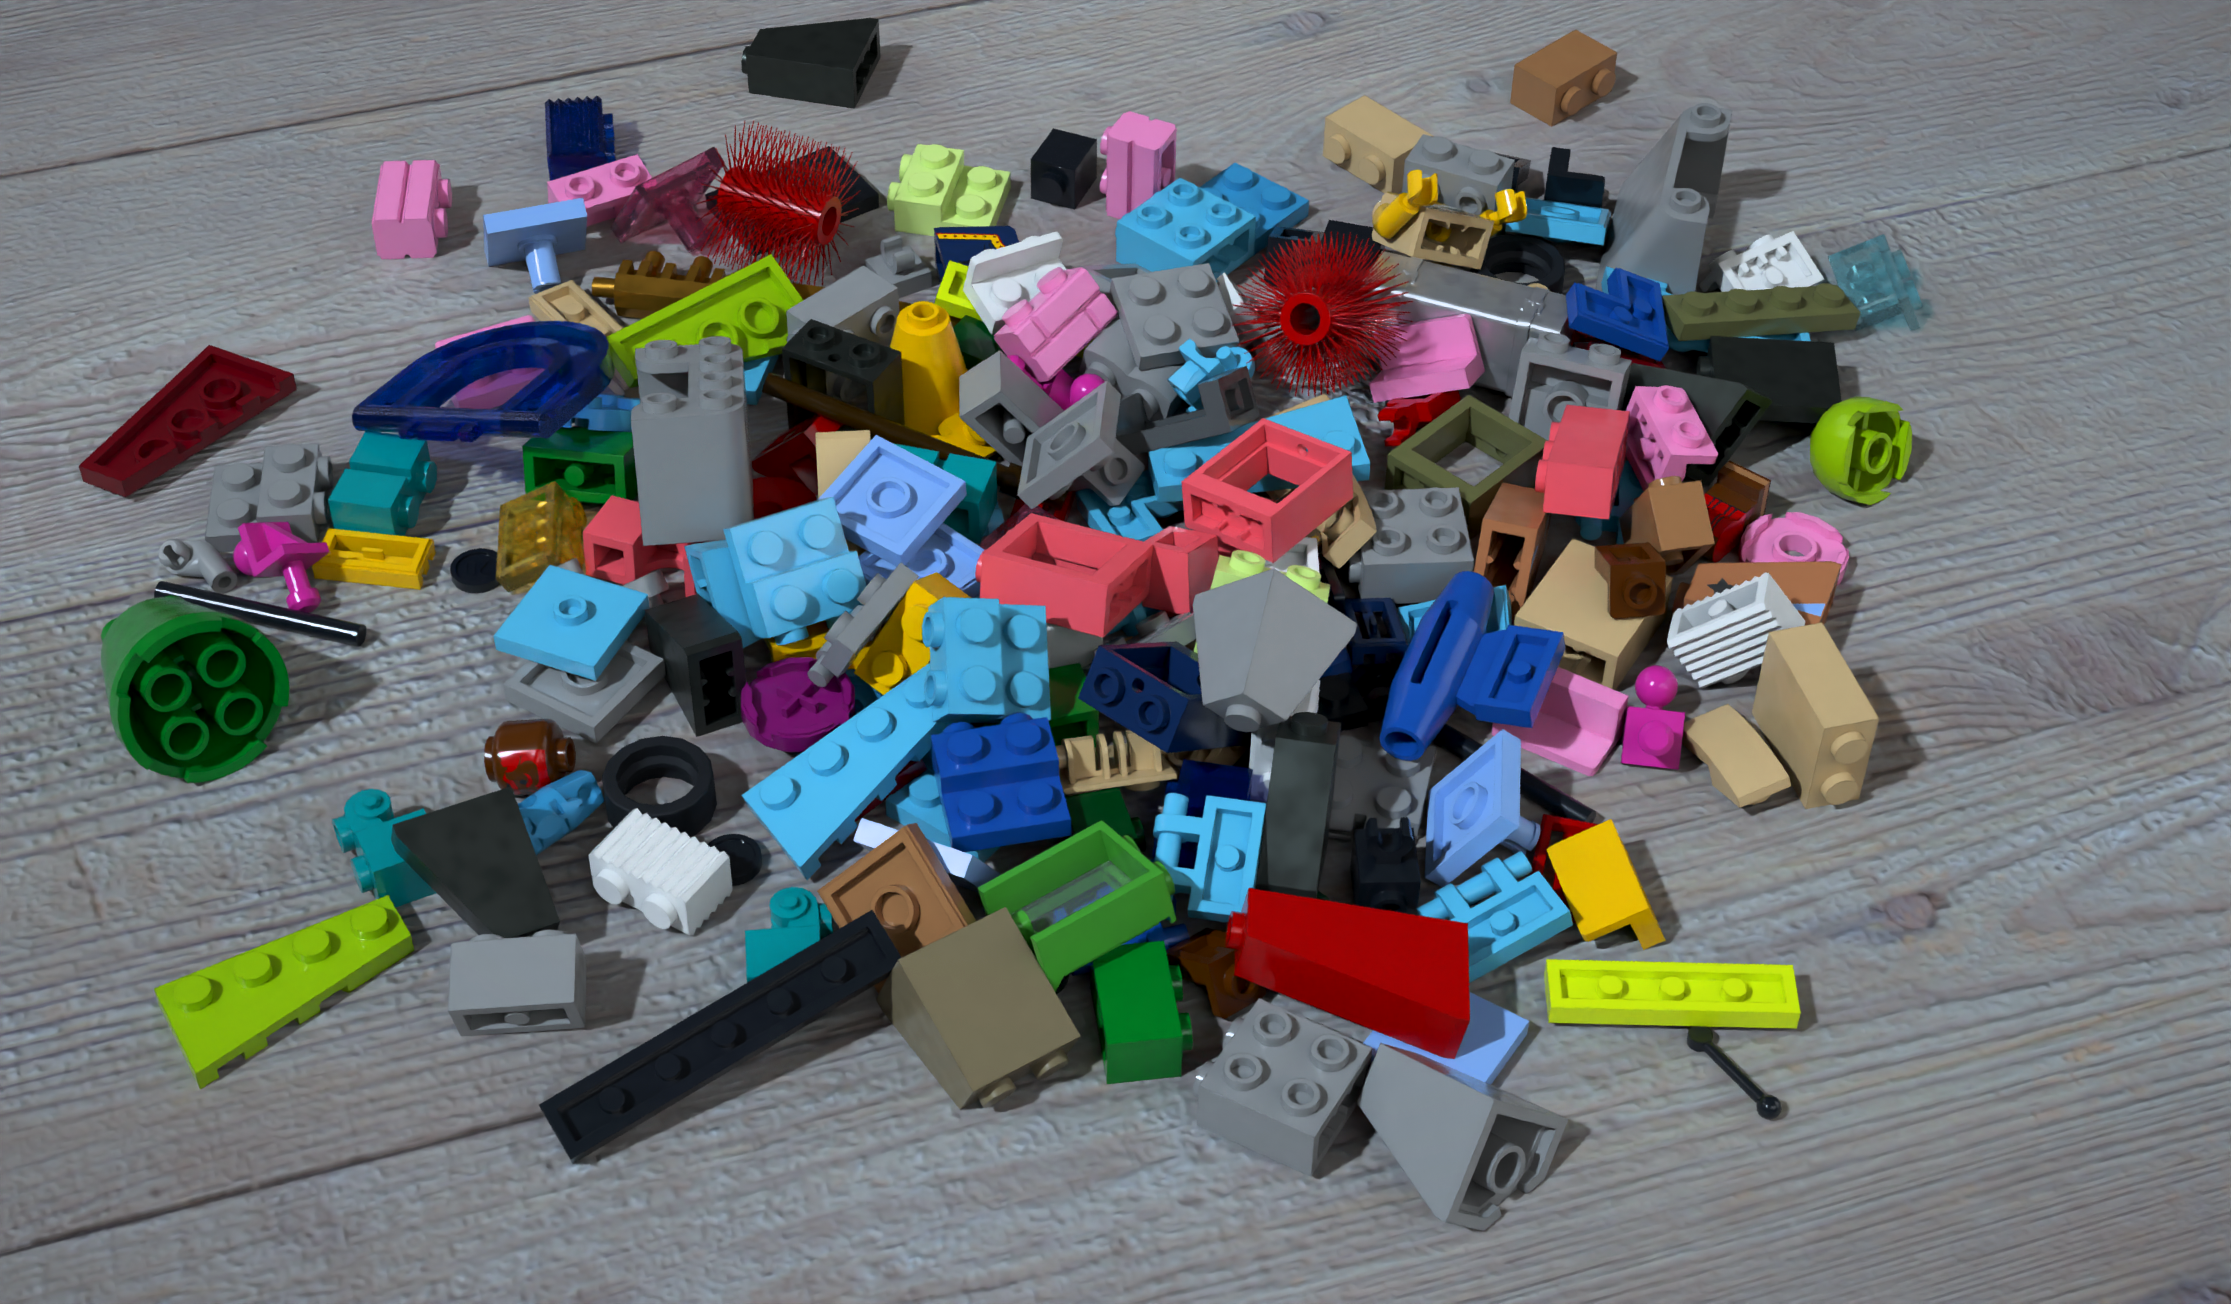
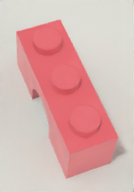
[583,495,712,597]
[1142,498,1274,617]

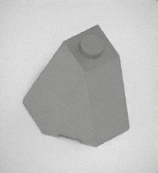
[1193,568,1357,732]
[1357,1043,1569,1231]

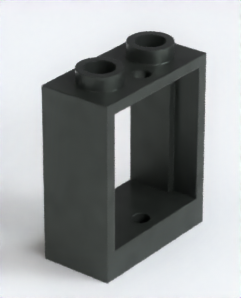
[782,319,905,440]

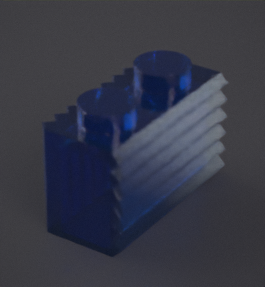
[545,95,617,181]

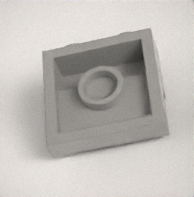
[1509,332,1632,440]
[205,443,333,552]

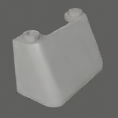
[1596,103,1733,295]

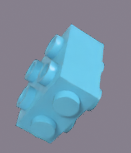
[1115,177,1256,282]

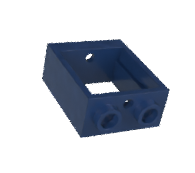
[1078,641,1249,753]

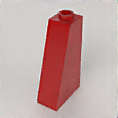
[1225,888,1470,1059]

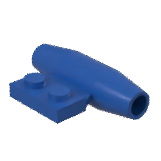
[1379,571,1565,761]

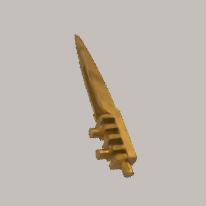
[592,251,961,327]

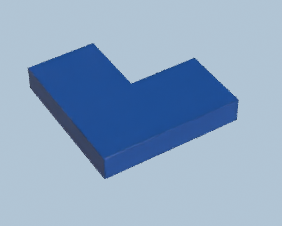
[1566,268,1669,361]

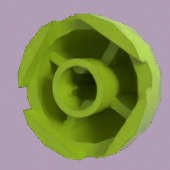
[1810,396,1912,505]

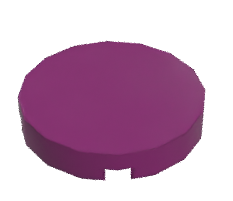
[741,657,856,752]

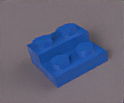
[931,713,1071,852]

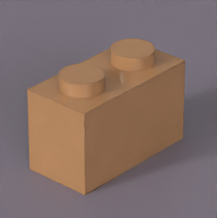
[1510,29,1617,127]
[1619,476,1715,576]

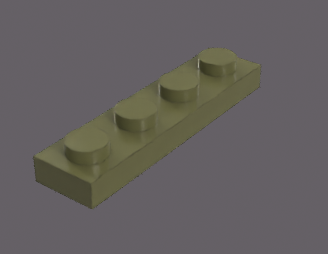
[1662,283,1861,341]

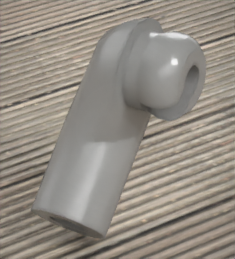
[158,539,238,593]

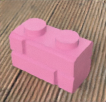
[1100,111,1177,219]
[372,160,452,259]
[994,267,1118,382]

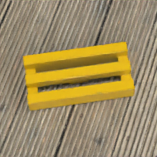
[312,528,436,590]

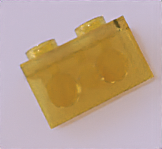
[496,481,587,592]

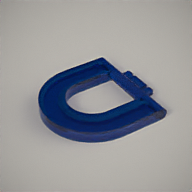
[352,321,615,442]

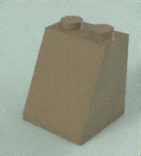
[876,907,1081,1110]

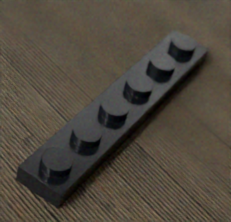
[539,910,902,1164]

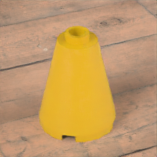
[890,301,967,436]

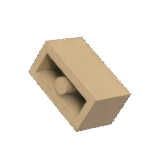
[1323,95,1433,194]

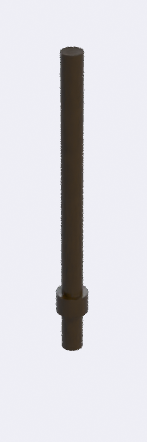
[762,373,1069,510]

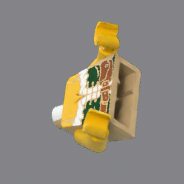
[1372,169,1527,270]

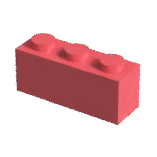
[1535,405,1630,520]

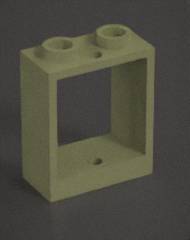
[1384,395,1546,540]

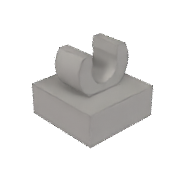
[865,235,932,298]

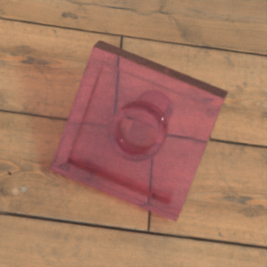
[610,147,725,253]

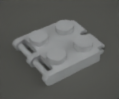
[1329,735,1437,841]

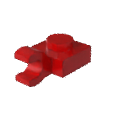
[1378,390,1461,447]

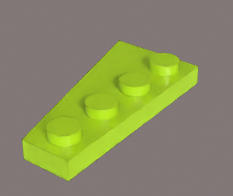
[601,254,803,388]
[154,895,414,1089]

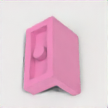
[1369,313,1485,403]
[1491,667,1629,776]

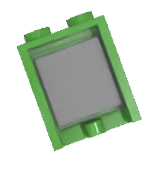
[977,820,1177,992]

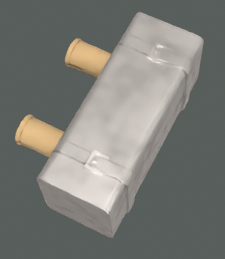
[1353,251,1574,397]

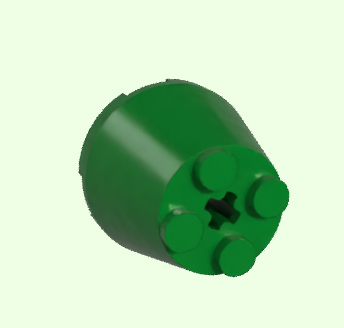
[101,595,290,783]

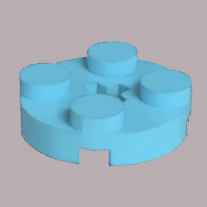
[543,391,640,432]

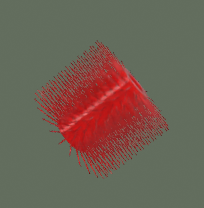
[696,120,861,286]
[1232,231,1413,397]

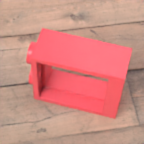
[1181,418,1353,563]
[975,513,1153,638]

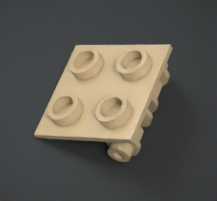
[1055,730,1177,796]

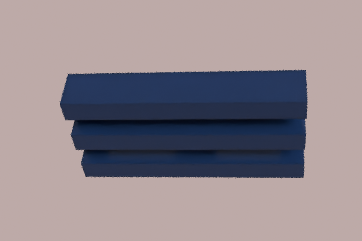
[1344,598,1409,665]

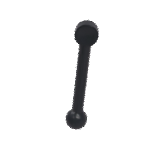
[1687,1026,1782,1120]

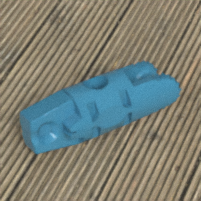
[518,770,605,856]

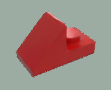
[752,414,843,496]

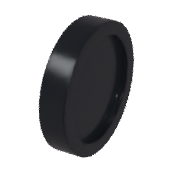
[450,548,506,593]
[707,834,762,886]

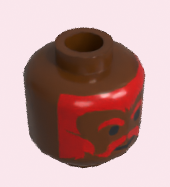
[484,719,576,795]

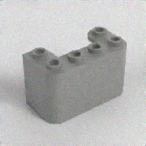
[631,336,754,546]

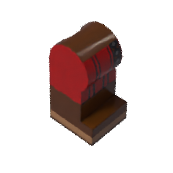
[1702,460,1771,563]

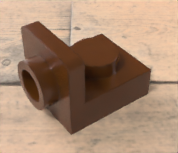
[1595,542,1666,619]
[1166,928,1266,1019]

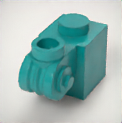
[332,789,436,908]
[745,887,833,982]

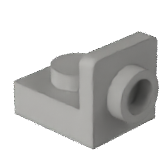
[1068,438,1145,506]

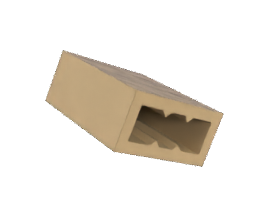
[1514,538,1673,690]
[1752,622,1879,809]

